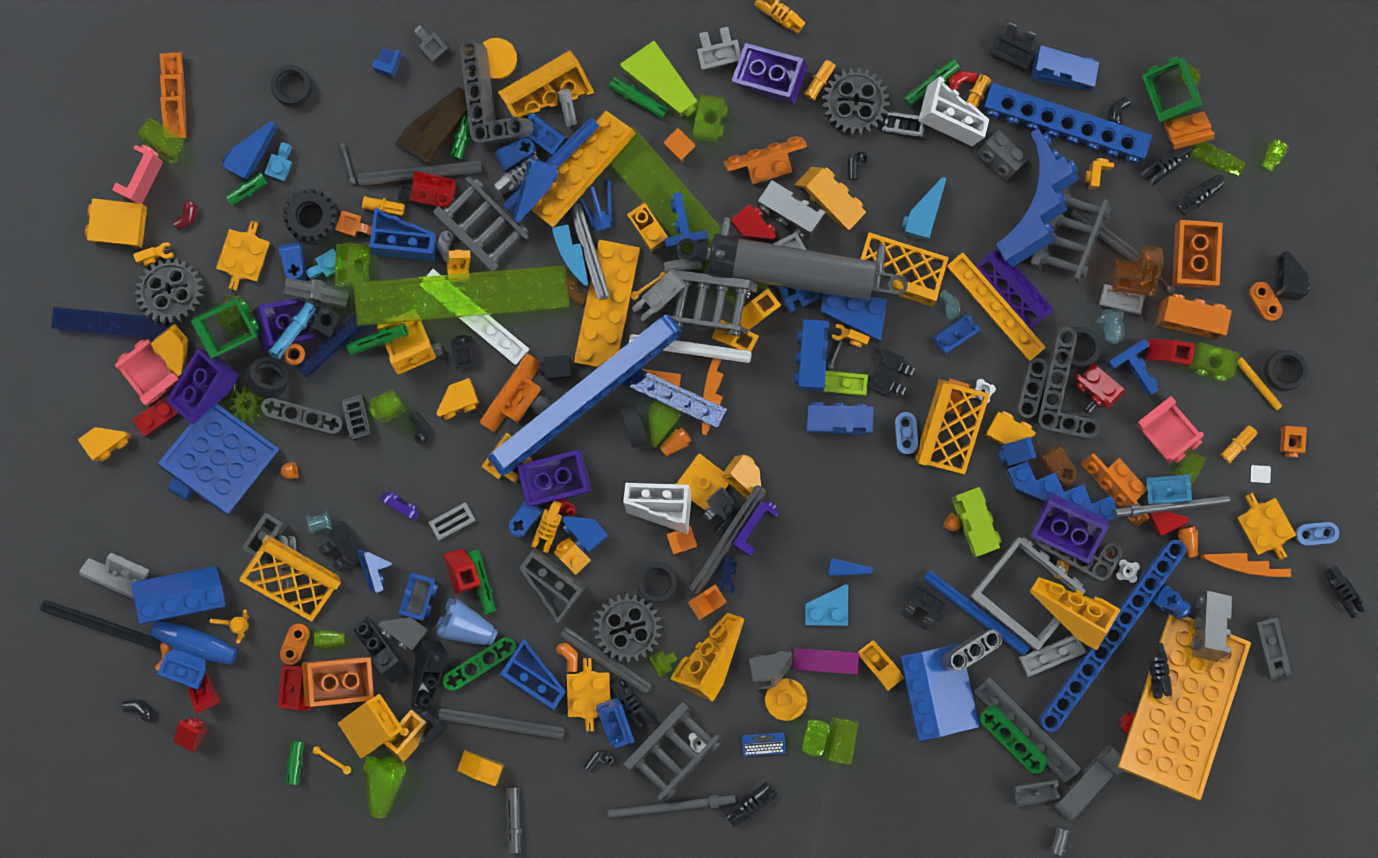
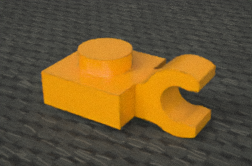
[133,242,174,266]
[831,324,870,348]

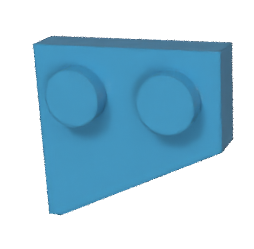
[805,585,848,626]

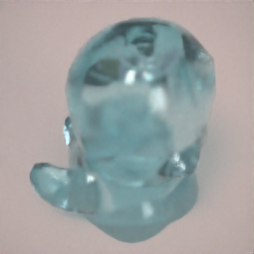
[1097,309,1125,344]

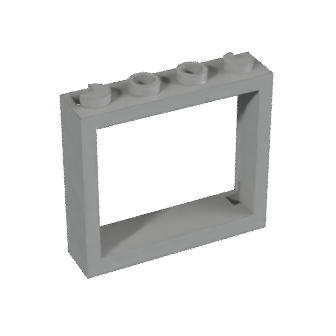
[969,537,1086,651]

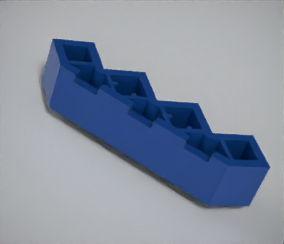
[1005,461,1117,520]

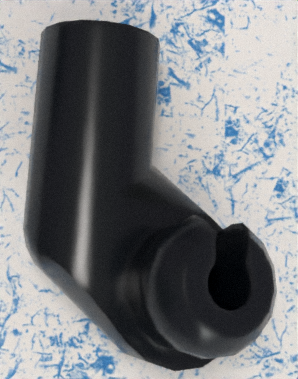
[123,700,153,721]

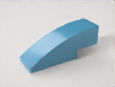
[552,225,589,288]

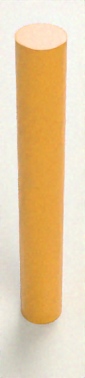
[1235,357,1283,411]

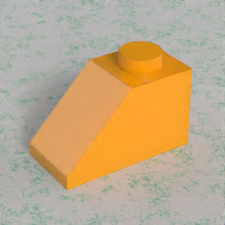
[721,455,761,500]
[858,640,904,691]
[383,710,427,762]
[457,750,505,786]

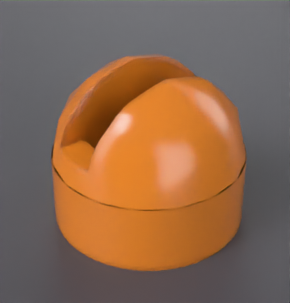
[281,462,298,479]
[943,513,961,532]

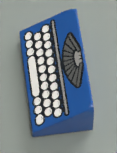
[742,732,786,757]

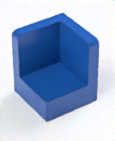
[372,48,402,78]

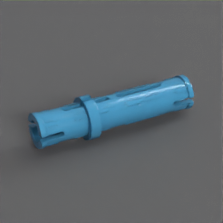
[268,302,317,360]

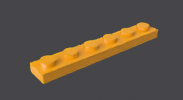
[946,252,1046,362]

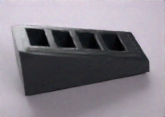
[882,111,928,141]
[341,394,373,441]

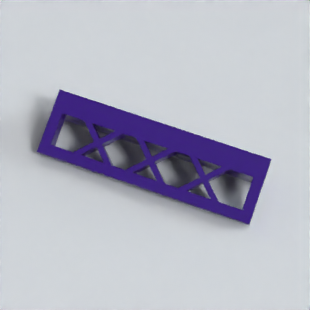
[975,247,1054,329]

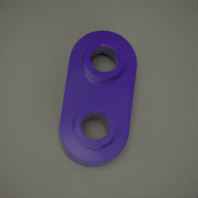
[380,491,420,521]

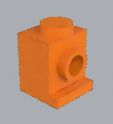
[1280,426,1307,458]

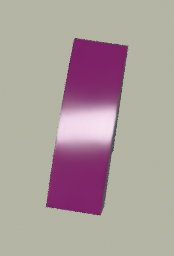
[793,648,859,674]

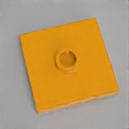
[676,453,729,509]

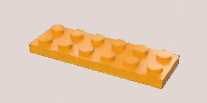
[530,111,636,228]
[574,240,640,368]

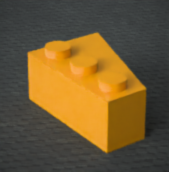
[795,167,866,230]

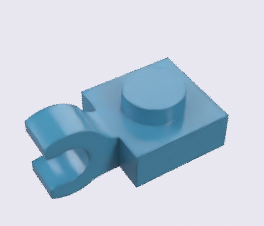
[264,142,293,182]
[305,249,345,280]

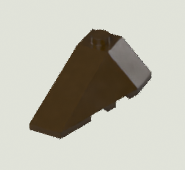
[395,86,467,166]

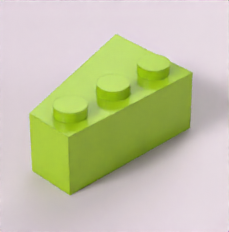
[951,487,1001,557]

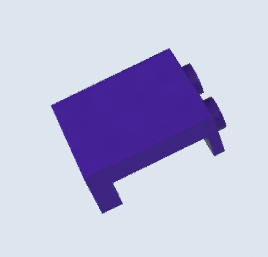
[732,501,780,557]

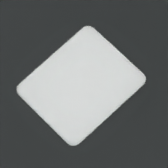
[1251,465,1271,483]

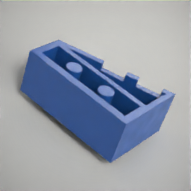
[820,294,887,343]
[794,319,829,392]
[806,402,874,435]

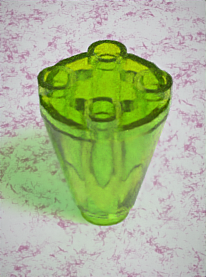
[363,756,407,818]

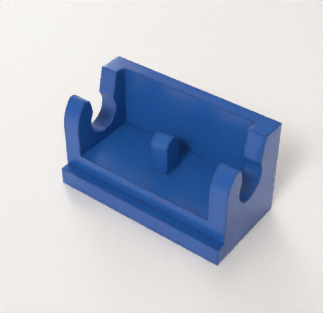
[519,113,569,155]
[932,315,981,356]
[596,697,635,748]

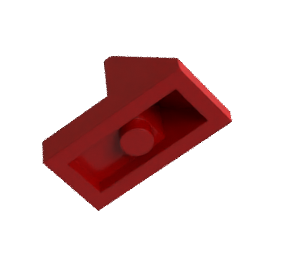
[188,672,220,714]

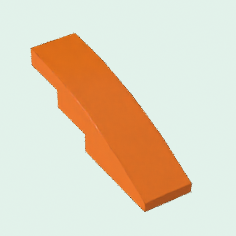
[159,52,186,139]
[702,358,724,437]
[1200,553,1291,577]

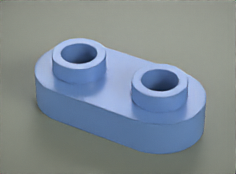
[895,412,918,455]
[1295,522,1339,546]

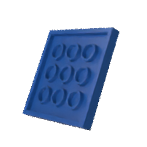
[158,403,279,516]

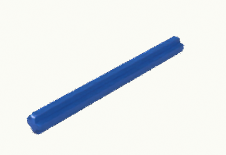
[503,118,599,213]
[923,571,1030,655]

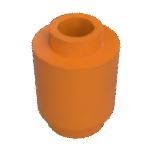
[283,344,305,365]

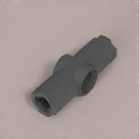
[282,277,349,309]

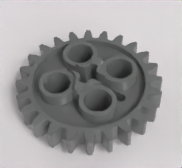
[822,67,890,136]
[135,258,205,325]
[593,593,662,663]

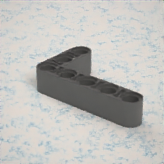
[460,40,533,144]
[1037,326,1100,438]

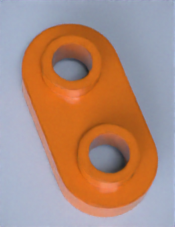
[1249,282,1283,322]
[280,623,310,665]

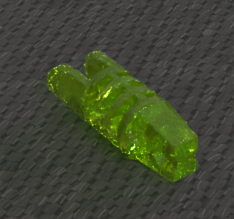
[1191,142,1246,175]

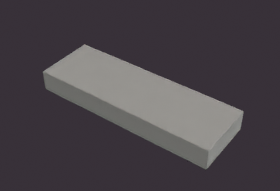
[1019,635,1087,677]

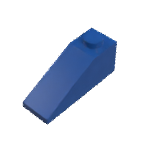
[222,121,278,181]
[512,157,558,222]

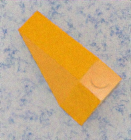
[1030,577,1120,650]

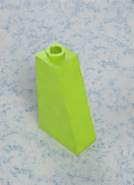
[620,41,698,118]

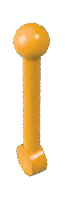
[631,271,667,300]
[312,746,352,774]

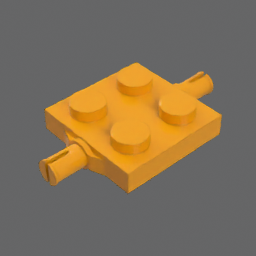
[216,221,270,291]
[1237,493,1296,560]
[566,658,610,731]

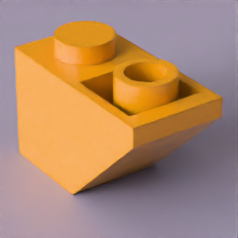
[627,203,668,253]
[740,289,781,330]
[711,320,759,352]
[151,324,189,376]
[436,378,480,420]
[984,411,1036,446]
[78,427,132,462]

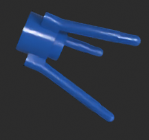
[579,180,613,231]

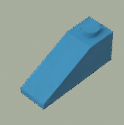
[901,177,946,241]

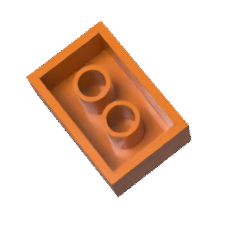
[1172,220,1223,289]
[1156,294,1232,340]
[302,657,374,707]

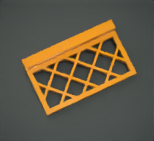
[861,233,949,307]
[915,379,990,474]
[239,535,341,621]

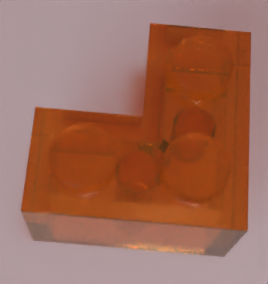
[1111,245,1164,296]

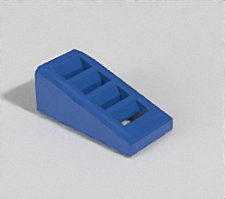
[827,559,873,576]

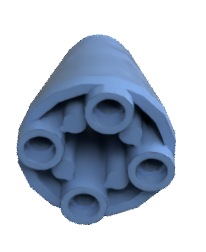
[436,598,498,645]

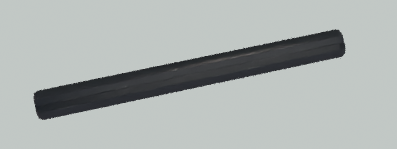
[40,600,162,650]

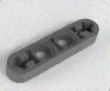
[260,398,342,434]

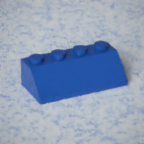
[130,566,226,625]

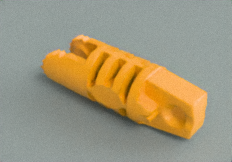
[754,0,805,34]
[531,500,562,553]

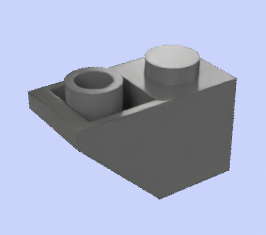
[378,617,430,651]
[749,651,793,691]

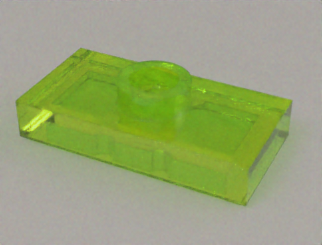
[1172,449,1206,487]

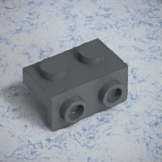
[977,130,1029,181]

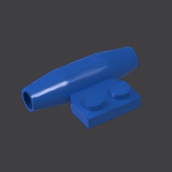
[151,621,238,690]

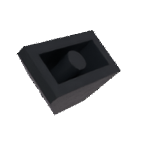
[1275,251,1310,301]

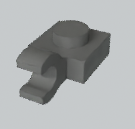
[413,25,448,63]

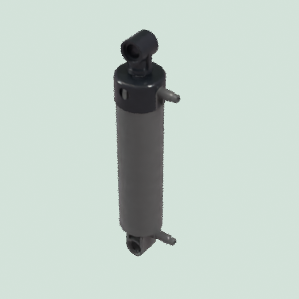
[677,218,908,301]

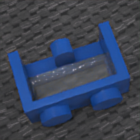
[398,572,438,621]

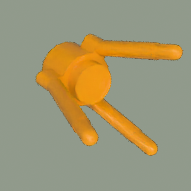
[209,609,249,644]

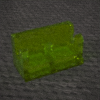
[137,117,185,164]
[824,717,859,765]

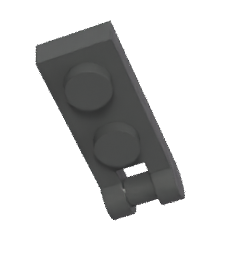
[1255,618,1292,681]

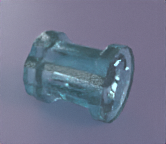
[306,511,332,534]

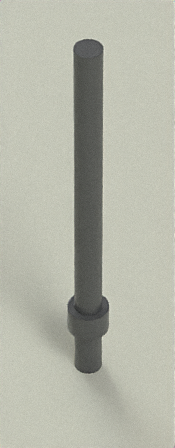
[1113,495,1231,518]
[608,795,736,818]

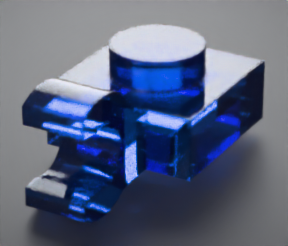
[719,556,737,594]

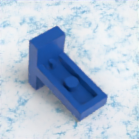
[665,192,708,250]
[1106,339,1159,396]

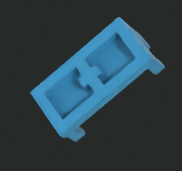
[1147,474,1192,504]

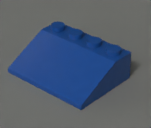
[899,643,980,741]

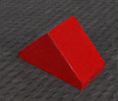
[1148,504,1190,536]

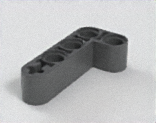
[1033,538,1122,581]
[1053,746,1123,822]

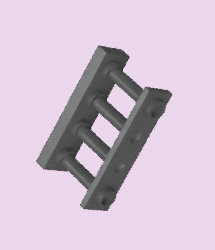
[433,176,529,273]
[1030,187,1111,283]
[671,270,758,336]
[624,702,722,801]

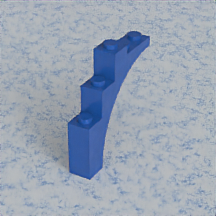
[997,128,1080,267]

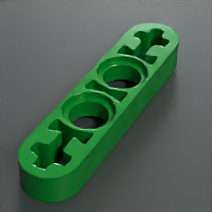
[443,637,517,691]
[980,706,1047,774]

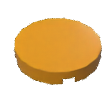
[483,38,517,80]
[765,678,807,721]

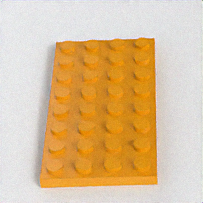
[1117,614,1251,801]

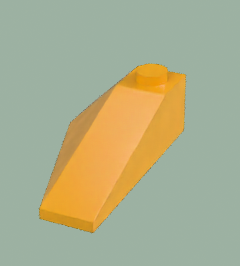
[670,613,744,702]

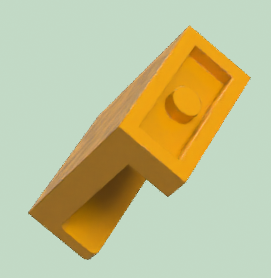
[85,198,147,248]
[377,309,436,375]
[338,694,403,759]

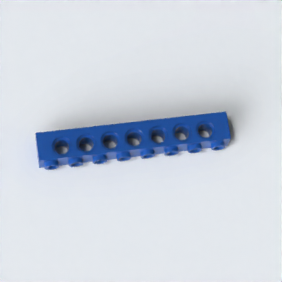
[982,83,1152,164]

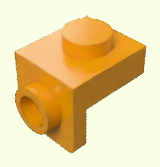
[1085,158,1114,190]
[446,249,471,282]
[554,538,591,575]

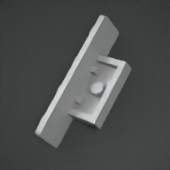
[79,553,149,599]

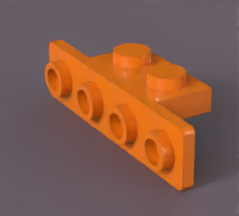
[723,136,807,184]
[480,353,542,433]
[1081,453,1150,526]

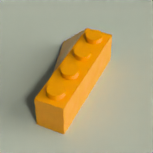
[498,50,595,117]

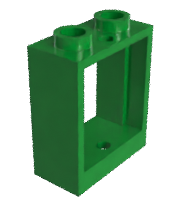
[1142,57,1203,122]
[191,296,260,359]

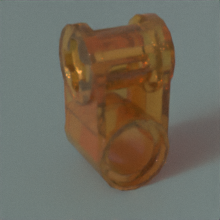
[1040,444,1077,486]

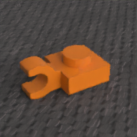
[335,210,372,238]

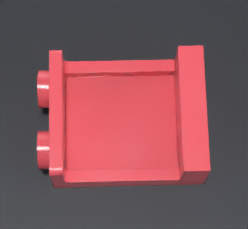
[112,145,163,204]
[114,339,180,407]
[1137,396,1204,465]

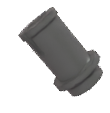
[1049,827,1070,856]

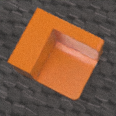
[663,128,695,164]
[667,526,697,555]
[688,584,726,620]

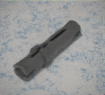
[505,787,522,853]

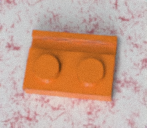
[1164,111,1215,149]

